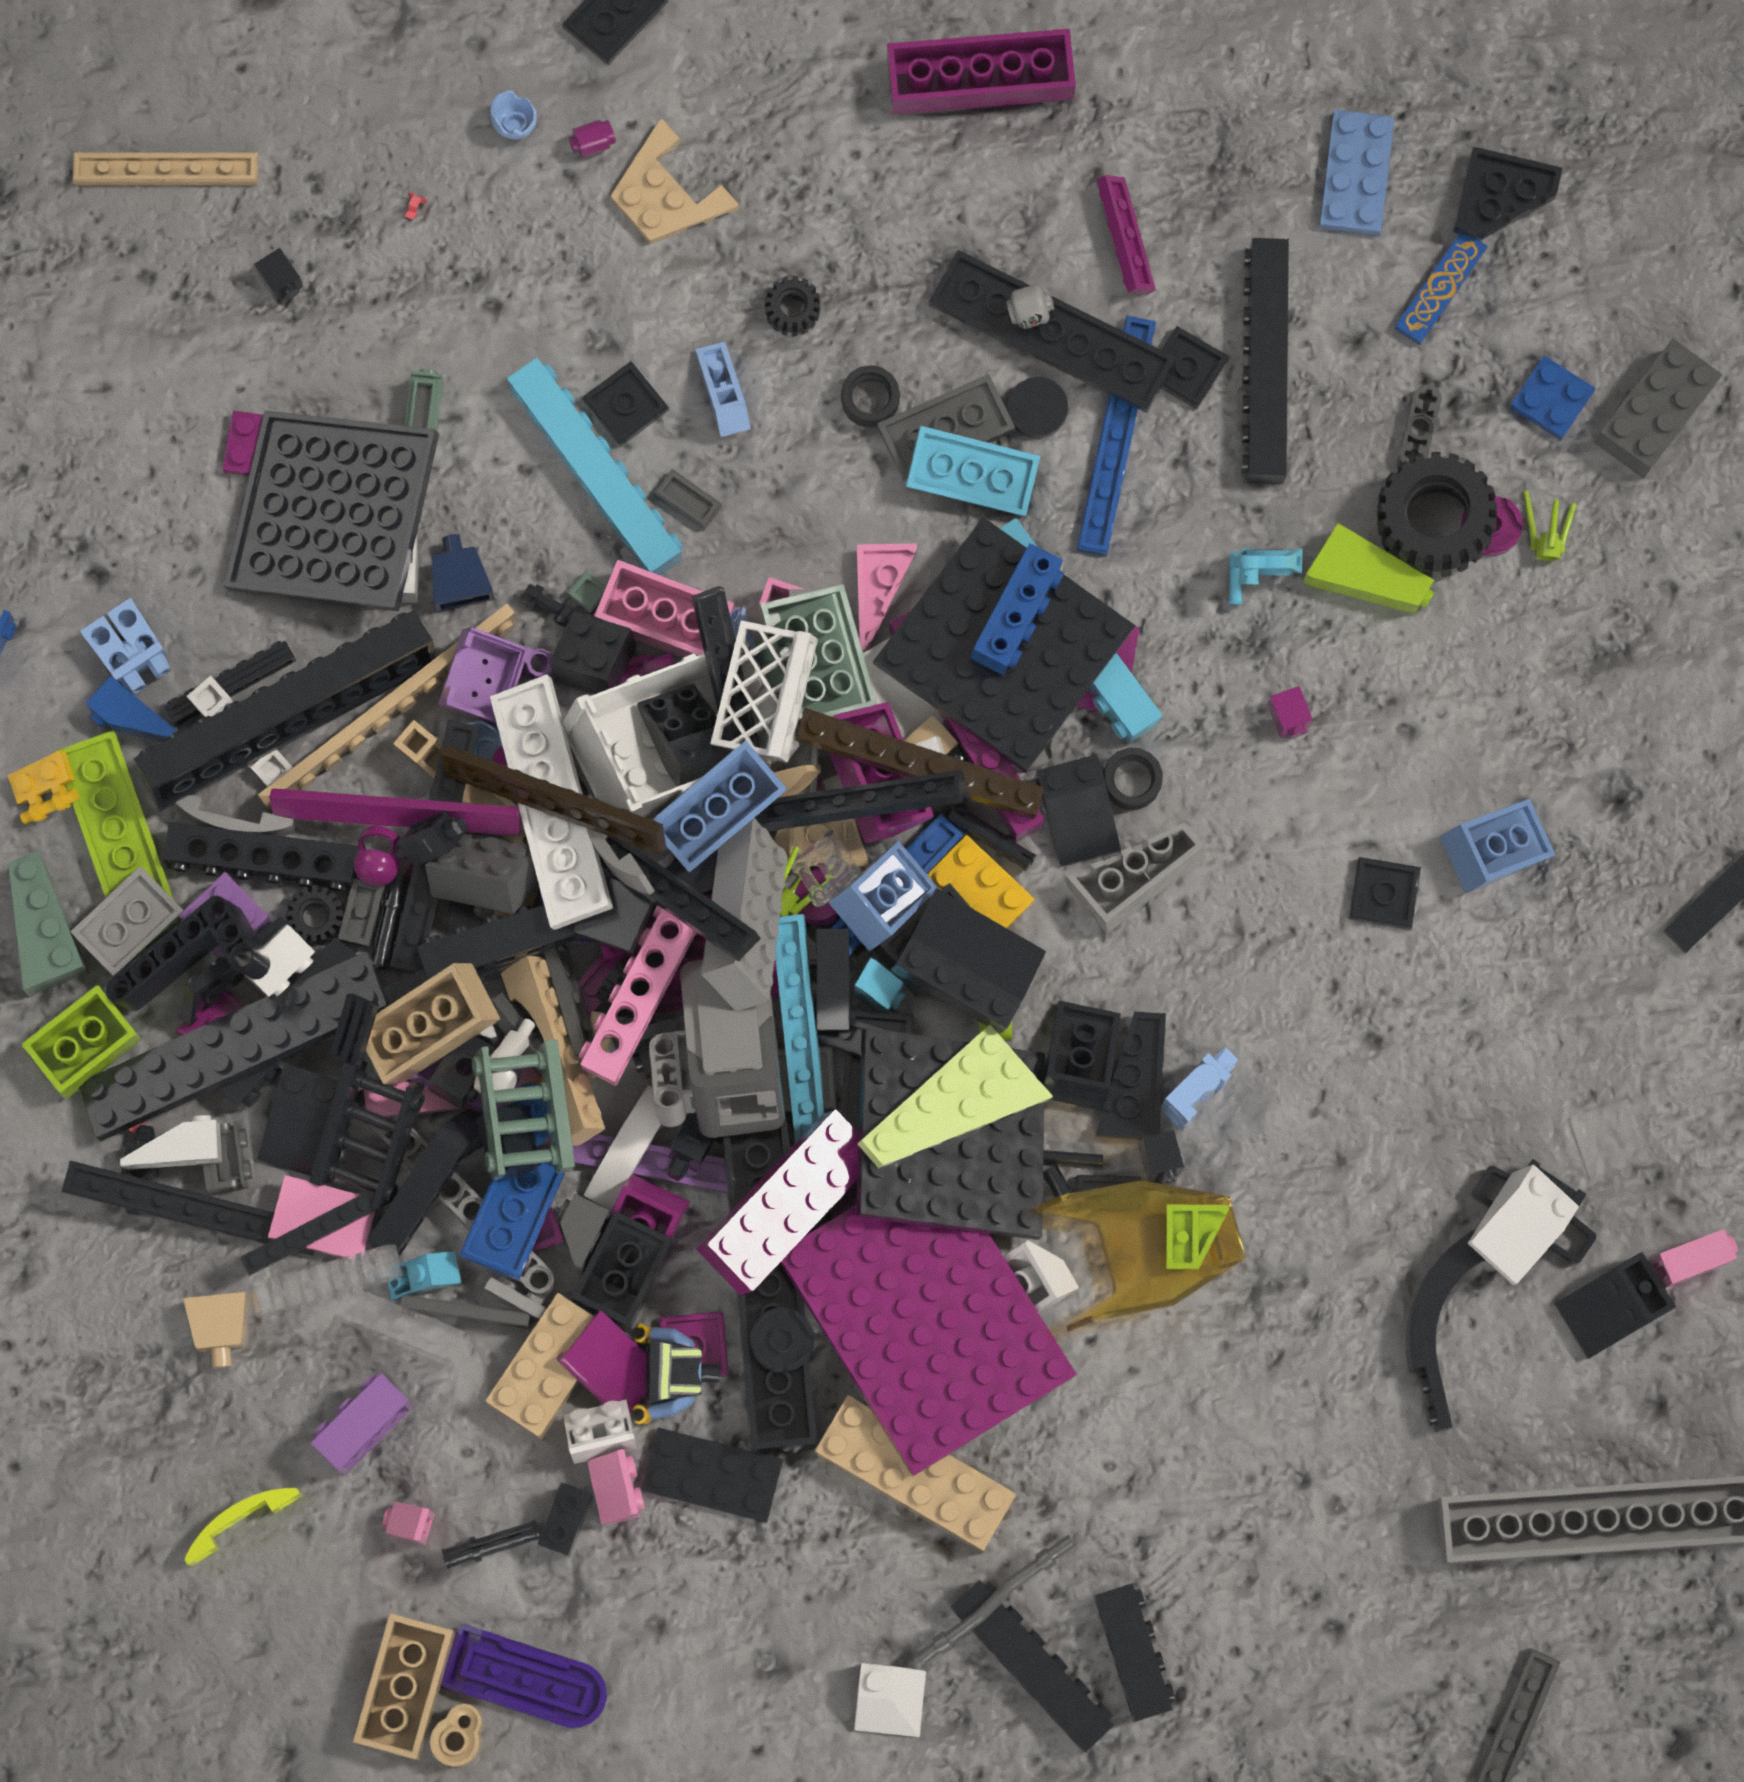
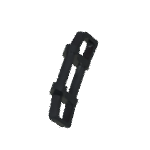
[1471,1158,1596,1265]

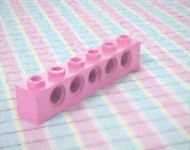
[578,905,697,1086]

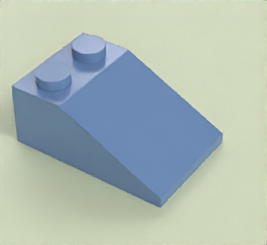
[1440,799,1556,893]
[828,840,939,951]

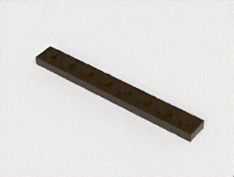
[795,708,1044,820]
[441,746,667,855]

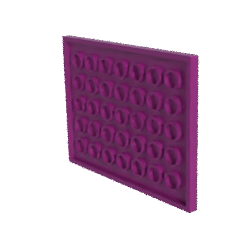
[780,1205,1077,1477]

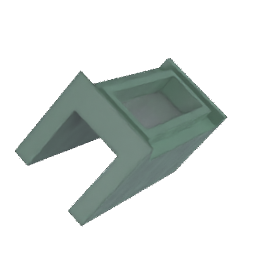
[405,369,444,453]

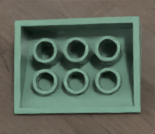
[745,584,877,729]

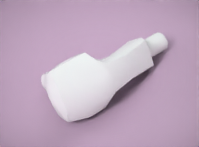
[474,1019,535,1105]

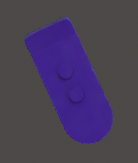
[441,1624,607,1728]

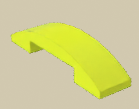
[184,1488,303,1566]

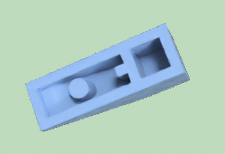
[695,342,751,437]

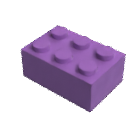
[311,1373,414,1475]

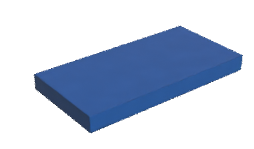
[459,1162,566,1281]

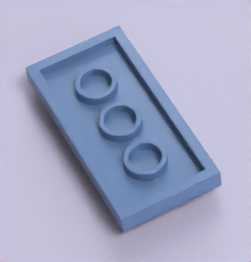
[1319,109,1395,236]

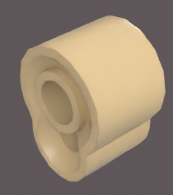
[430,1704,484,1767]

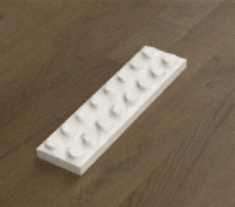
[490,675,613,930]

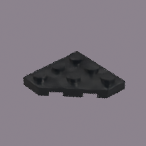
[1453,146,1563,239]

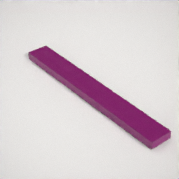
[269,788,523,836]

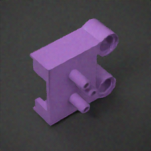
[438,627,552,728]

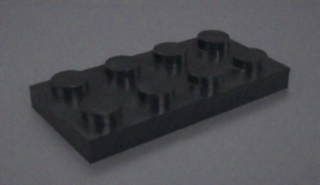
[641,1427,783,1523]

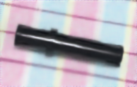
[947,804,1037,872]
[371,874,409,970]
[441,1520,540,1569]

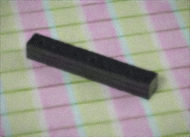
[164,641,296,727]
[240,1192,376,1276]

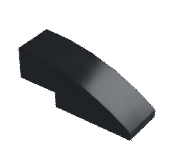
[817,929,849,1031]

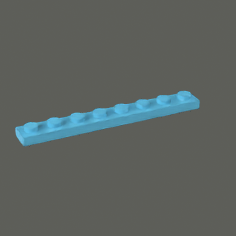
[775,914,826,1143]

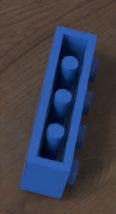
[970,543,1065,676]

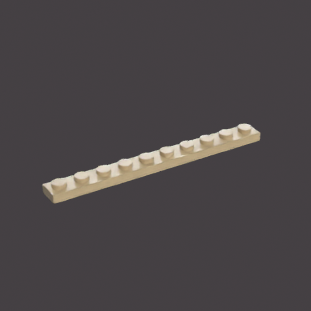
[258,604,517,811]

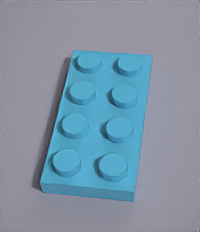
[905,426,1040,517]

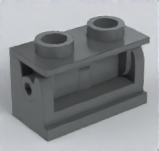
[203,1121,252,1194]

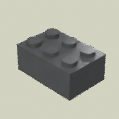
[425,832,539,914]

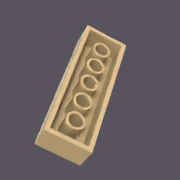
[815,1395,1016,1553]

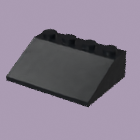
[890,888,1046,1034]

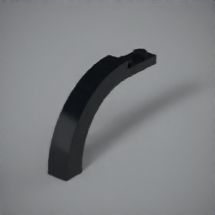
[1406,1229,1486,1433]

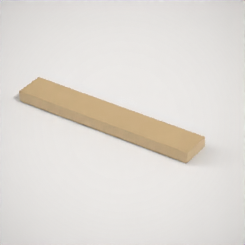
[72,152,259,185]

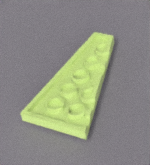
[857,1025,1053,1168]

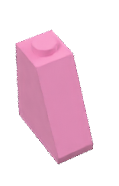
[1648,1229,1738,1289]

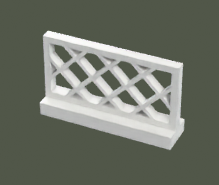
[710,620,818,763]

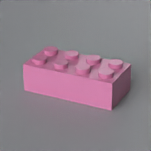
[594,560,735,658]

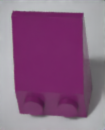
[599,1174,690,1241]

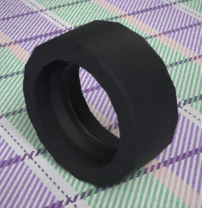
[841,365,900,428]
[1103,748,1163,810]

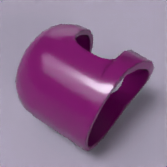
[353,825,402,886]

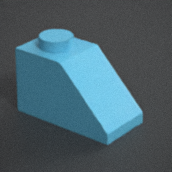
[854,958,906,1013]

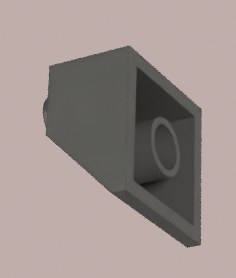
[558,1194,611,1275]

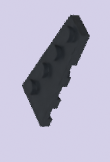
[1095,1011,1166,1140]

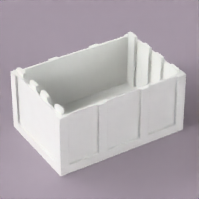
[563,637,800,819]

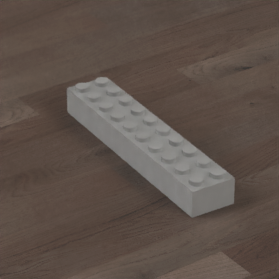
[1436,1476,1744,1565]

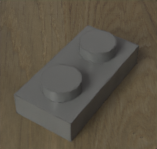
[338,878,386,948]

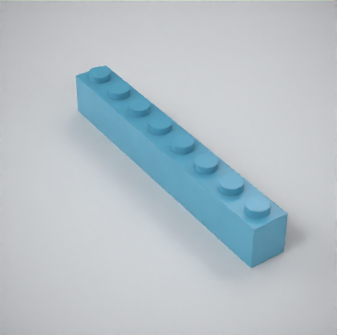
[507,358,683,575]
[1000,518,1163,745]

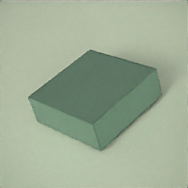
[566,571,606,615]

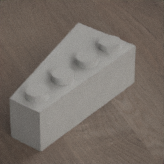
[1066,822,1205,933]

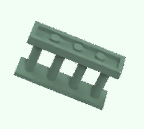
[472,1039,575,1180]

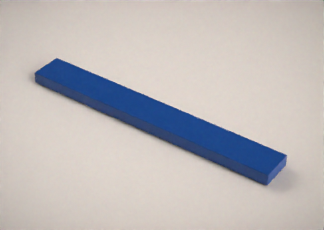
[1077,315,1156,556]

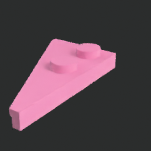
[857,543,917,653]

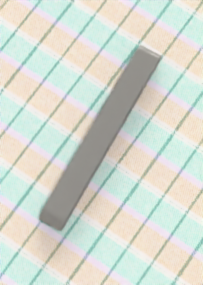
[359,1089,554,1298]

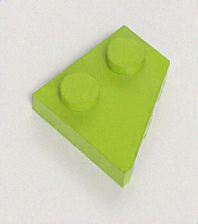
[1166,1204,1229,1270]

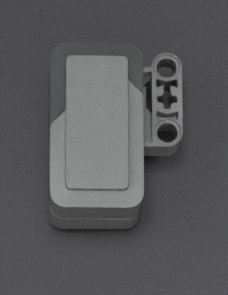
[649,960,785,1137]

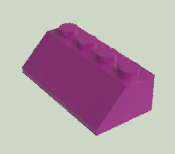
[829,702,934,844]

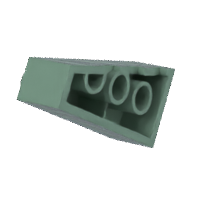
[8,851,89,997]

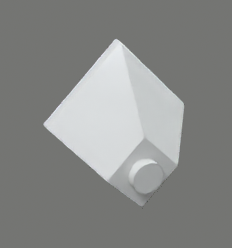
[1003,1240,1079,1313]
[854,1663,926,1737]

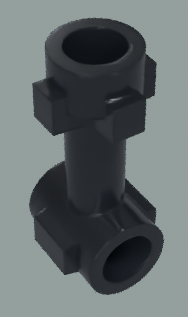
[522,584,581,628]

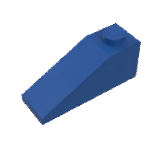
[86,676,177,742]

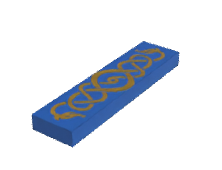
[1394,234,1488,346]

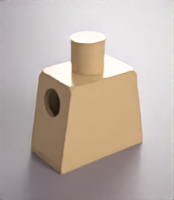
[184,1292,249,1369]

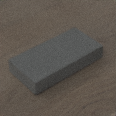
[654,469,722,531]

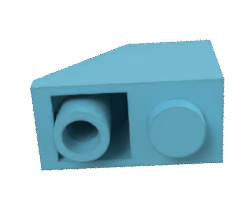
[385,1251,461,1300]

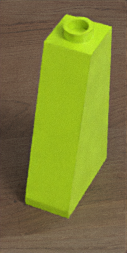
[1303,523,1435,614]

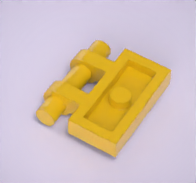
[7,750,79,824]

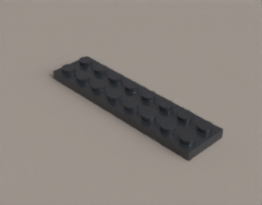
[929,250,1176,413]

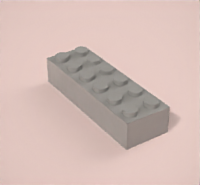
[702,818,788,1011]

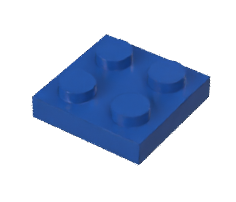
[1509,355,1596,440]

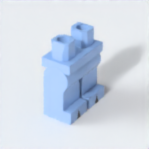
[80,598,171,696]
[1161,1047,1238,1131]

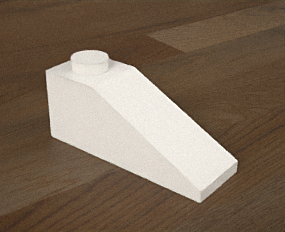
[120,1115,222,1170]

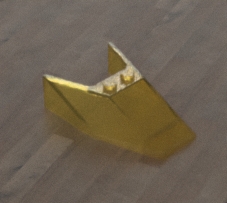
[1035,1180,1246,1332]

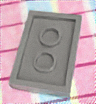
[70,866,184,977]

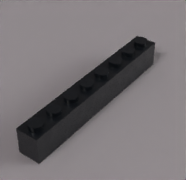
[1241,238,1289,484]

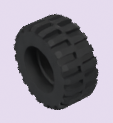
[1377,452,1497,577]

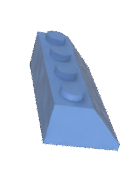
[653,740,787,872]

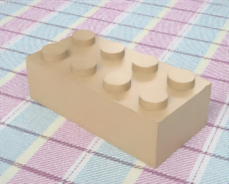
[358,963,500,1084]
[485,1293,594,1440]
[353,1613,456,1760]

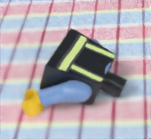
[633,1323,720,1424]

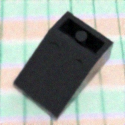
[637,683,734,787]
[1554,1252,1676,1359]

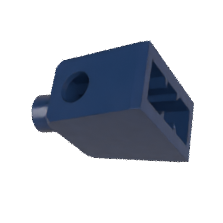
[432,534,495,612]

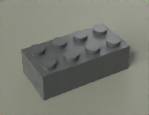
[1594,338,1723,479]

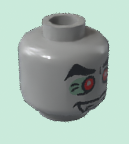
[1007,285,1054,329]

